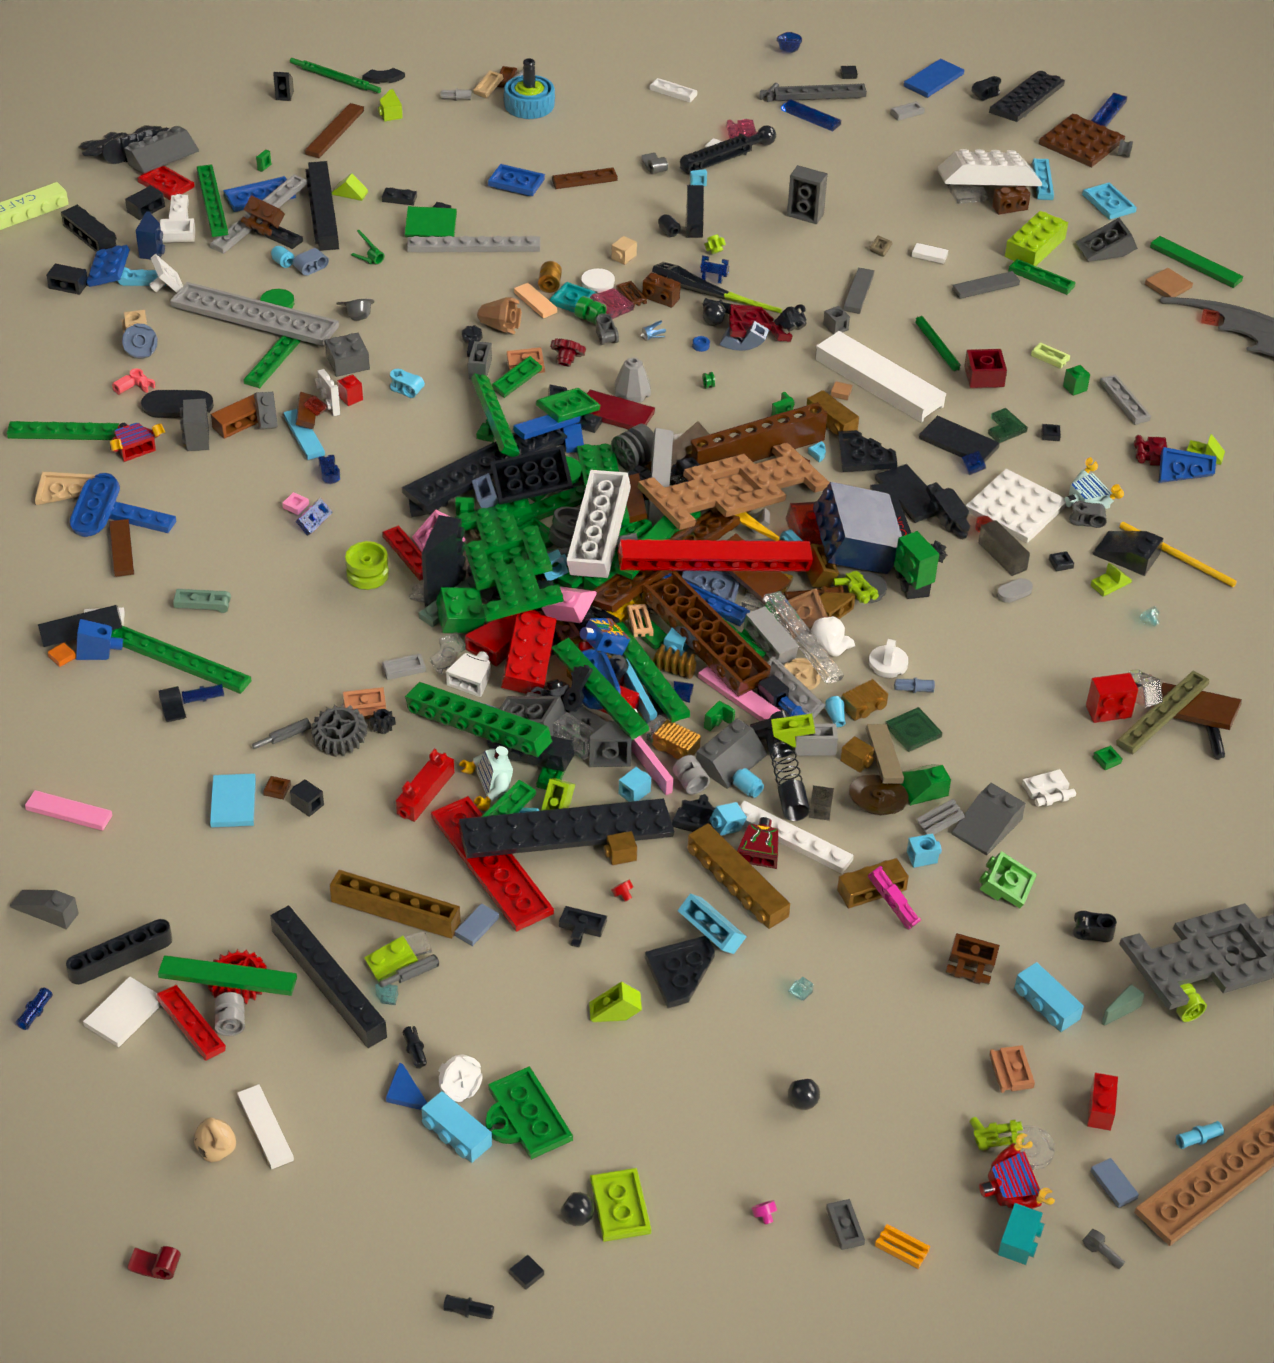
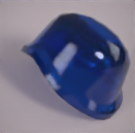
[776,32,802,53]

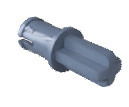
[894,677,935,693]

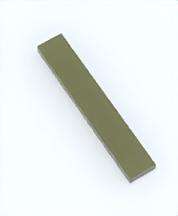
[1116,670,1209,755]

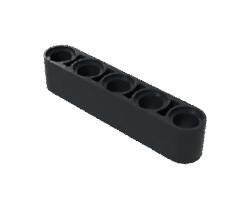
[66,919,173,985]

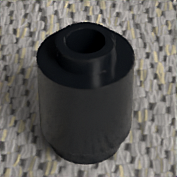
[658,214,681,237]

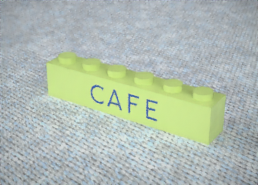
[0,182,69,230]

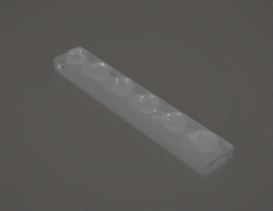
[763,591,844,684]

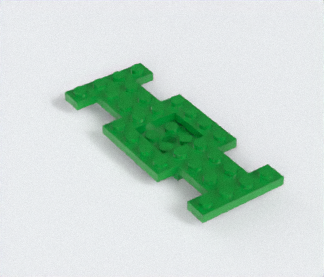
[455,498,564,622]

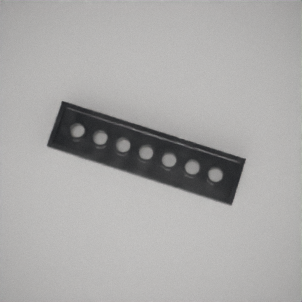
[989,71,1065,122]

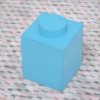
[618,767,651,802]

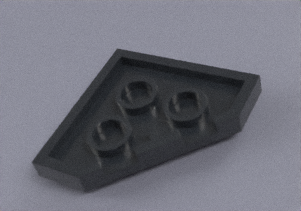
[838,430,897,472]
[645,936,715,1008]

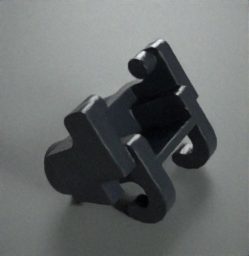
[774,304,807,332]

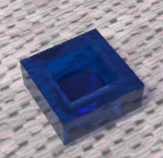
[962,451,986,475]

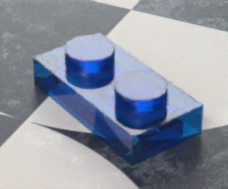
[295,498,333,536]

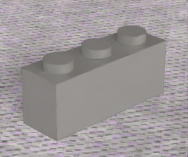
[743,606,799,664]

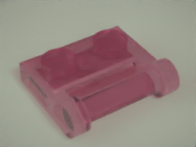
[590,288,634,319]

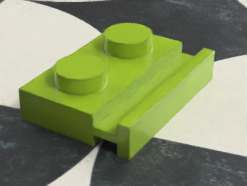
[364,936,418,983]

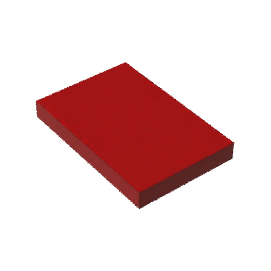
[137,166,195,201]

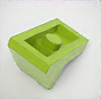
[1187,434,1225,465]
[1090,562,1132,597]
[771,713,815,747]

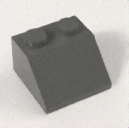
[589,721,632,767]

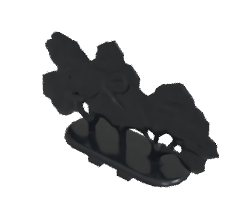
[79,125,171,164]

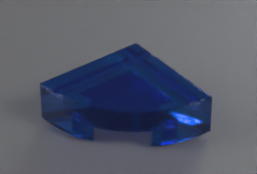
[674,681,694,703]

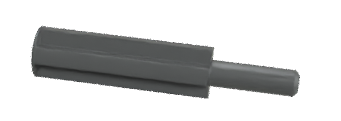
[252,718,311,749]
[379,954,439,988]

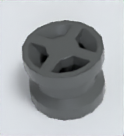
[1117,139,1133,157]

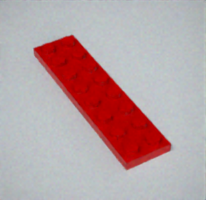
[431,796,554,932]

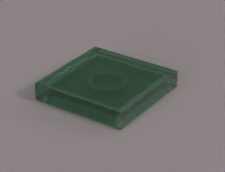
[886,707,943,752]

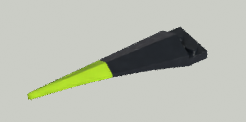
[652,262,782,313]

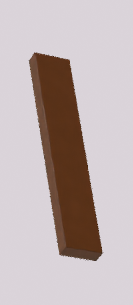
[305,103,364,158]

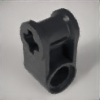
[971,76,1001,101]
[1073,911,1117,942]

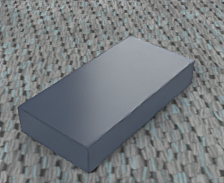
[455,903,499,946]
[1090,1158,1139,1208]

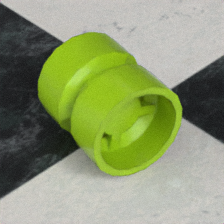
[1176,983,1207,1022]

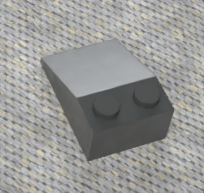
[1076,217,1138,261]
[499,696,567,736]
[952,783,1026,856]

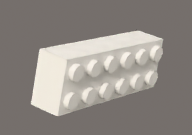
[567,470,631,578]

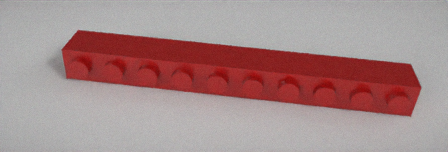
[618,539,813,571]

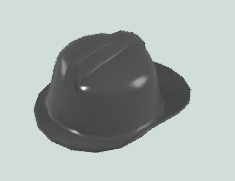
[336,299,375,321]

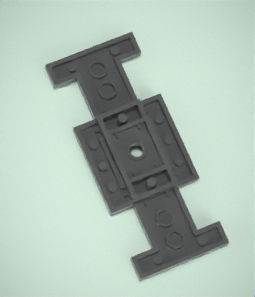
[1119,903,1274,1010]

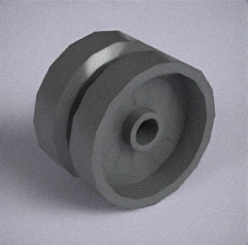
[548,507,580,548]

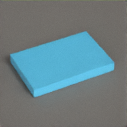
[1082,182,1137,220]
[210,774,256,828]

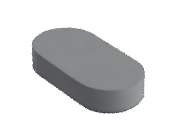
[997,578,1033,603]

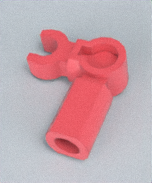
[112,368,155,395]

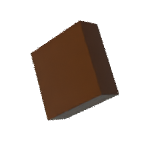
[263,776,291,800]

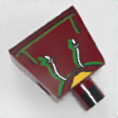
[737,817,778,869]

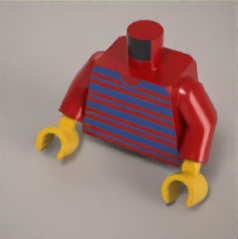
[110,423,165,462]
[979,1133,1055,1209]

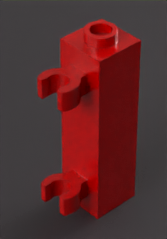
[396,748,455,822]

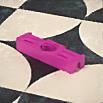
[868,866,921,930]

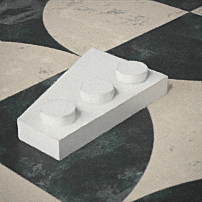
[315,369,340,416]

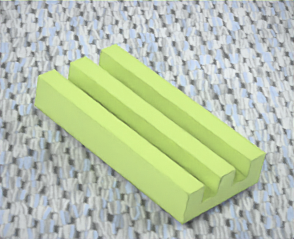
[1031,343,1070,369]

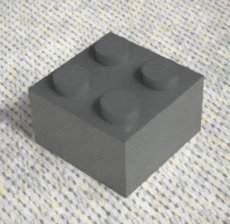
[325,333,370,377]
[180,399,209,451]

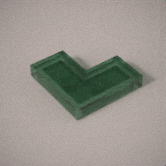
[988,408,1028,443]

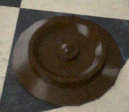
[849,775,908,816]

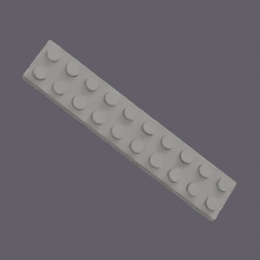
[170,282,339,346]

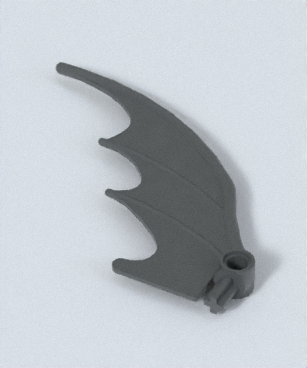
[1160,297,1274,357]

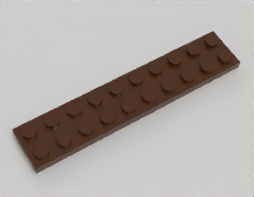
[591,510,741,613]

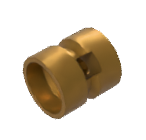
[538,261,562,293]

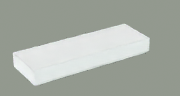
[650,78,697,102]

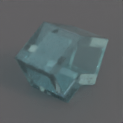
[789,977,814,1001]
[375,984,398,1005]

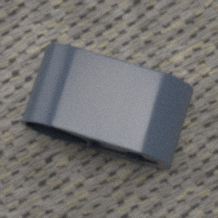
[293,248,329,276]

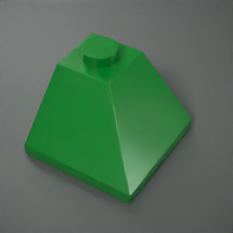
[900,764,951,806]

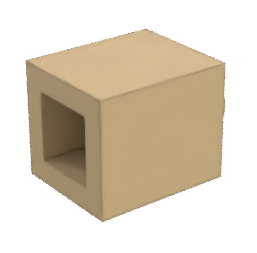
[611,236,637,265]

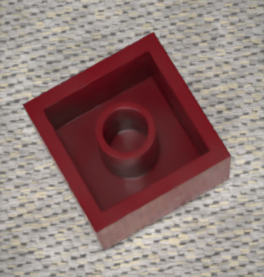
[964,349,1007,388]

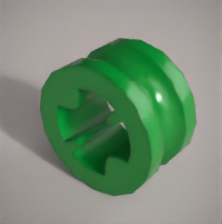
[702,372,715,389]

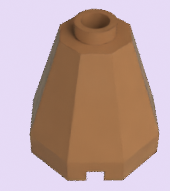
[477,297,522,334]

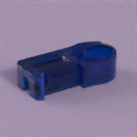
[318,455,340,484]

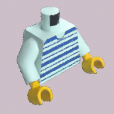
[1064,457,1124,509]
[459,746,513,811]

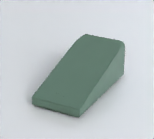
[1102,984,1145,1026]

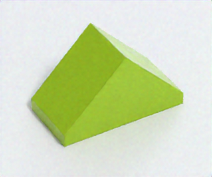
[332,173,368,201]

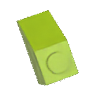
[378,89,403,121]
[541,778,576,811]
[589,981,642,1022]

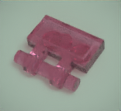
[726,119,757,138]

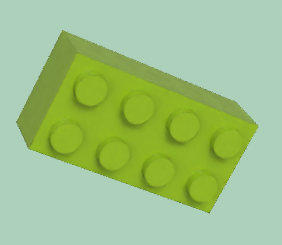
[1005,211,1068,266]

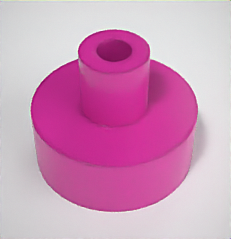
[751,1200,777,1225]

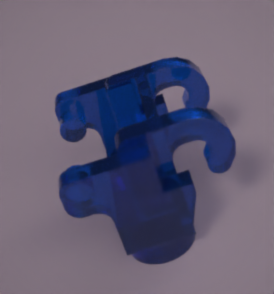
[700,255,730,284]

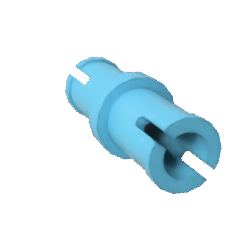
[1176,1121,1224,1149]

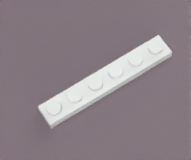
[740,801,854,874]

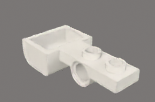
[160,194,195,243]

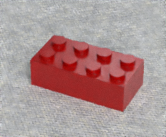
[501,611,557,694]

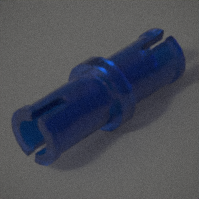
[182,684,225,704]
[16,987,53,1030]

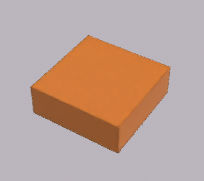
[47,643,76,667]

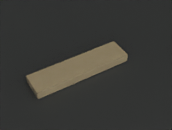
[866,724,904,783]

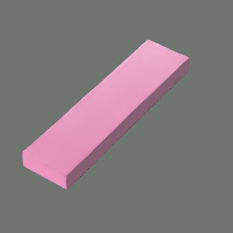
[631,736,673,795]
[25,790,112,831]

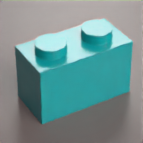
[998,1203,1045,1265]

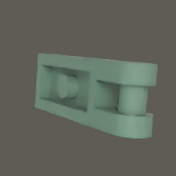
[173,589,231,613]

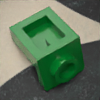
[771,392,795,420]
[704,701,735,731]

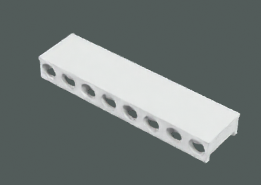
[816,331,946,423]

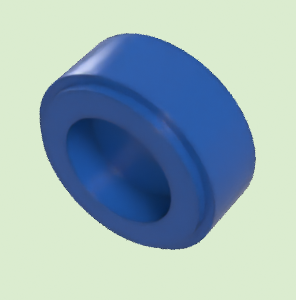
[692,336,710,352]

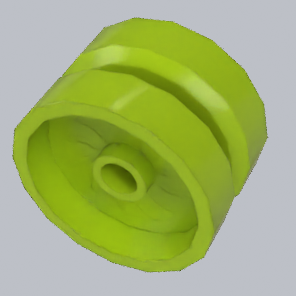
[345,541,389,590]

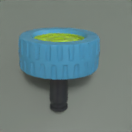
[504,58,555,119]

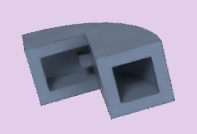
[720,321,769,351]

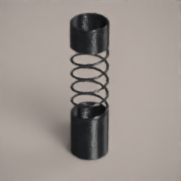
[766,730,810,821]

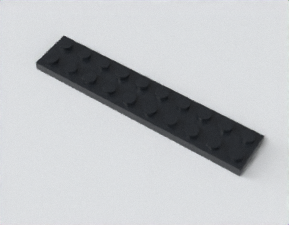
[402,429,567,512]
[458,798,675,859]

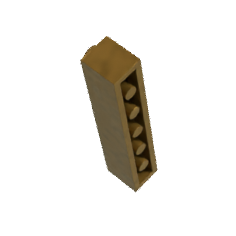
[687,823,791,929]
[330,870,461,939]

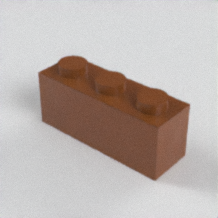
[210,394,258,439]

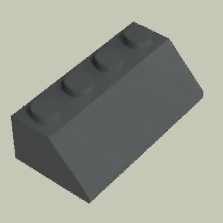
[124,126,199,173]

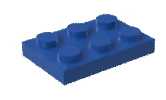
[488,164,545,196]
[87,245,130,287]

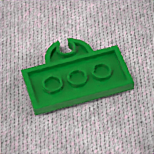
[486,1066,573,1160]

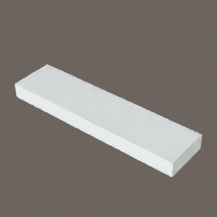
[237,1085,294,1170]

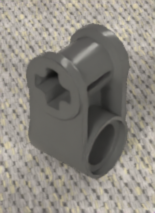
[596,314,619,345]
[1069,501,1107,528]

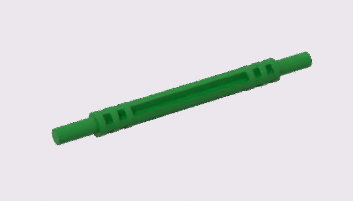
[290,57,381,93]

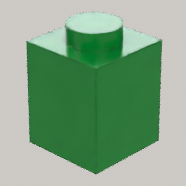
[1063,365,1091,396]

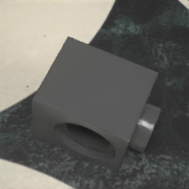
[823,306,850,334]

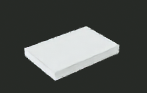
[83,977,161,1048]

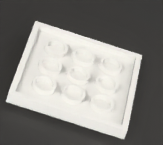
[966,469,1066,543]

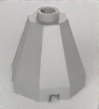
[615,357,651,402]

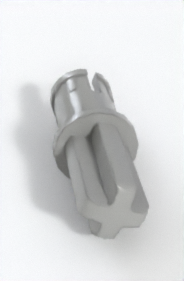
[441,88,471,101]

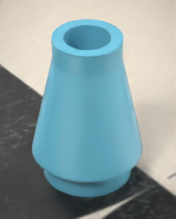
[825,696,846,727]

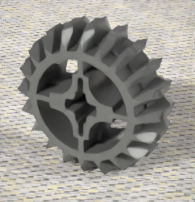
[311,704,367,756]

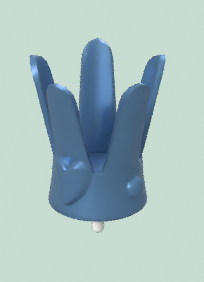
[640,320,666,341]

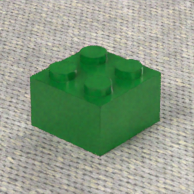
[894,531,939,589]
[436,588,486,633]

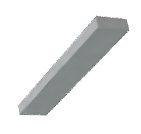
[647,428,673,529]

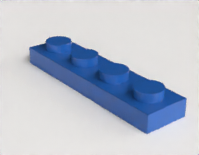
[109,501,177,533]

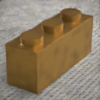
[806,390,859,436]
[837,858,909,909]

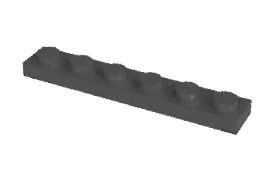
[774,83,867,101]

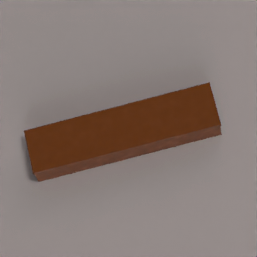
[690,402,827,465]
[642,571,771,697]

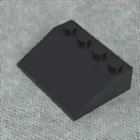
[491,446,573,505]
[422,515,466,608]

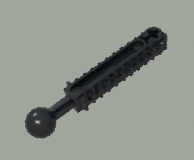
[680,125,776,174]

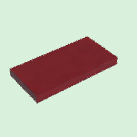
[582,389,655,429]

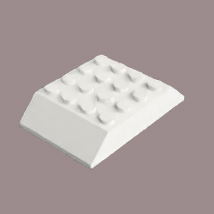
[938,149,1042,186]

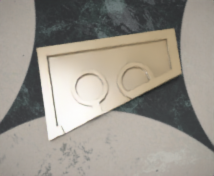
[35,472,95,505]

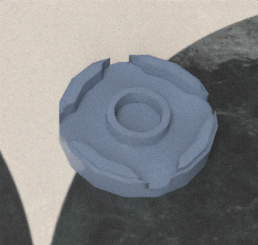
[122,323,158,359]

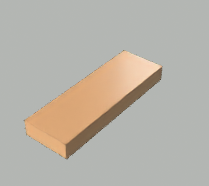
[514,283,557,318]

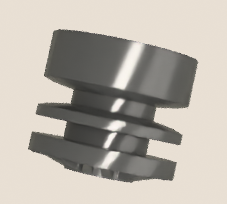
[611,423,654,471]

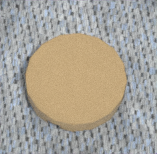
[784,658,822,690]

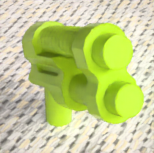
[833,571,879,604]
[969,1117,1024,1151]

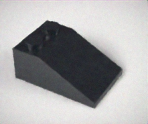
[1093,531,1164,576]

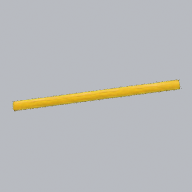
[1119,521,1237,587]

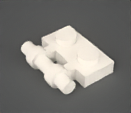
[1022,769,1076,807]

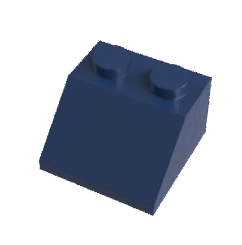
[135,211,165,260]

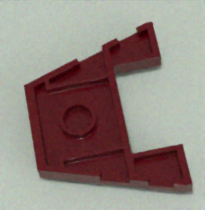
[729,304,793,342]

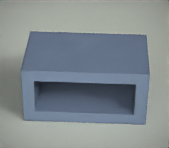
[472,473,499,508]

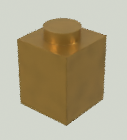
[840,736,874,773]
[604,831,637,865]

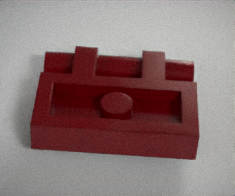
[1134,435,1167,466]

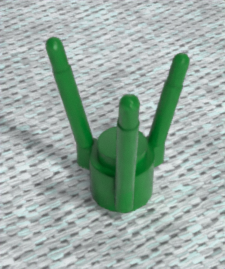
[351,230,385,264]

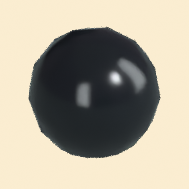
[703,302,726,325]
[788,1079,820,1110]
[561,1192,594,1226]

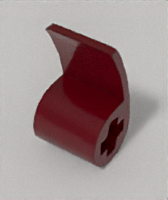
[128,1246,181,1280]

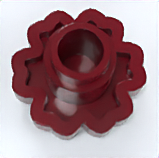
[550,338,586,367]

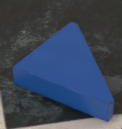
[386,1063,427,1110]

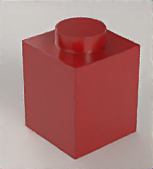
[337,374,363,406]

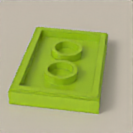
[590,1168,651,1242]

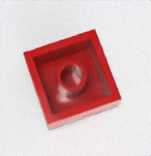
[1086,673,1138,723]

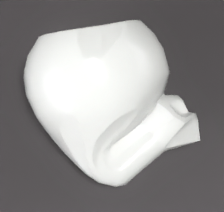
[809,616,855,657]

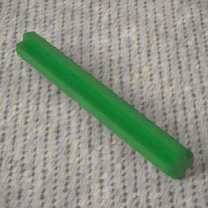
[915,315,961,371]

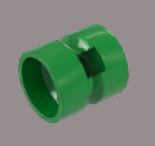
[574,296,606,325]

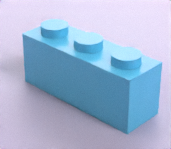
[678,893,747,954]
[1014,962,1084,1032]
[421,1091,492,1163]

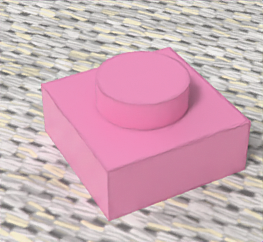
[282,492,309,515]

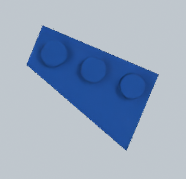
[1159,447,1216,483]

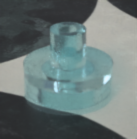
[1139,606,1160,626]

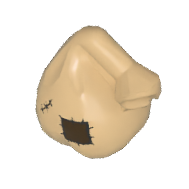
[194,1117,236,1163]

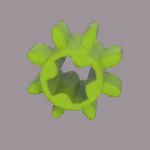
[704,234,726,254]

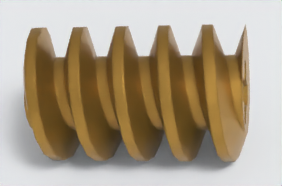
[653,644,697,679]

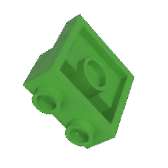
[979,851,1037,908]

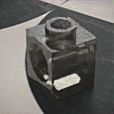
[809,785,834,821]

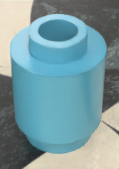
[271,246,295,268]
[733,768,764,798]

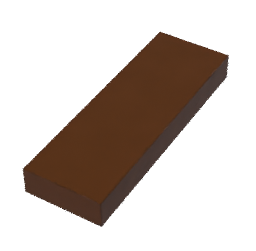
[296,391,317,429]

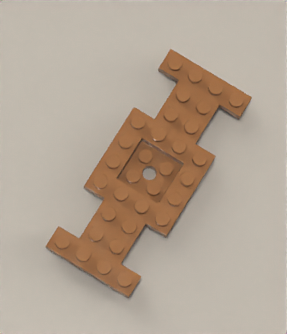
[638,443,830,530]

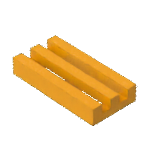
[875,1224,930,1269]

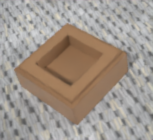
[831,381,853,400]

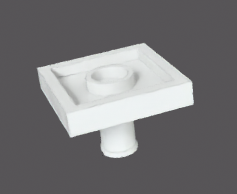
[150,254,183,292]

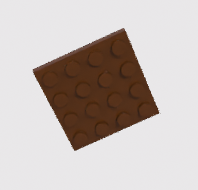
[1039,114,1125,168]

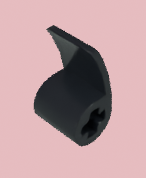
[158,686,187,722]

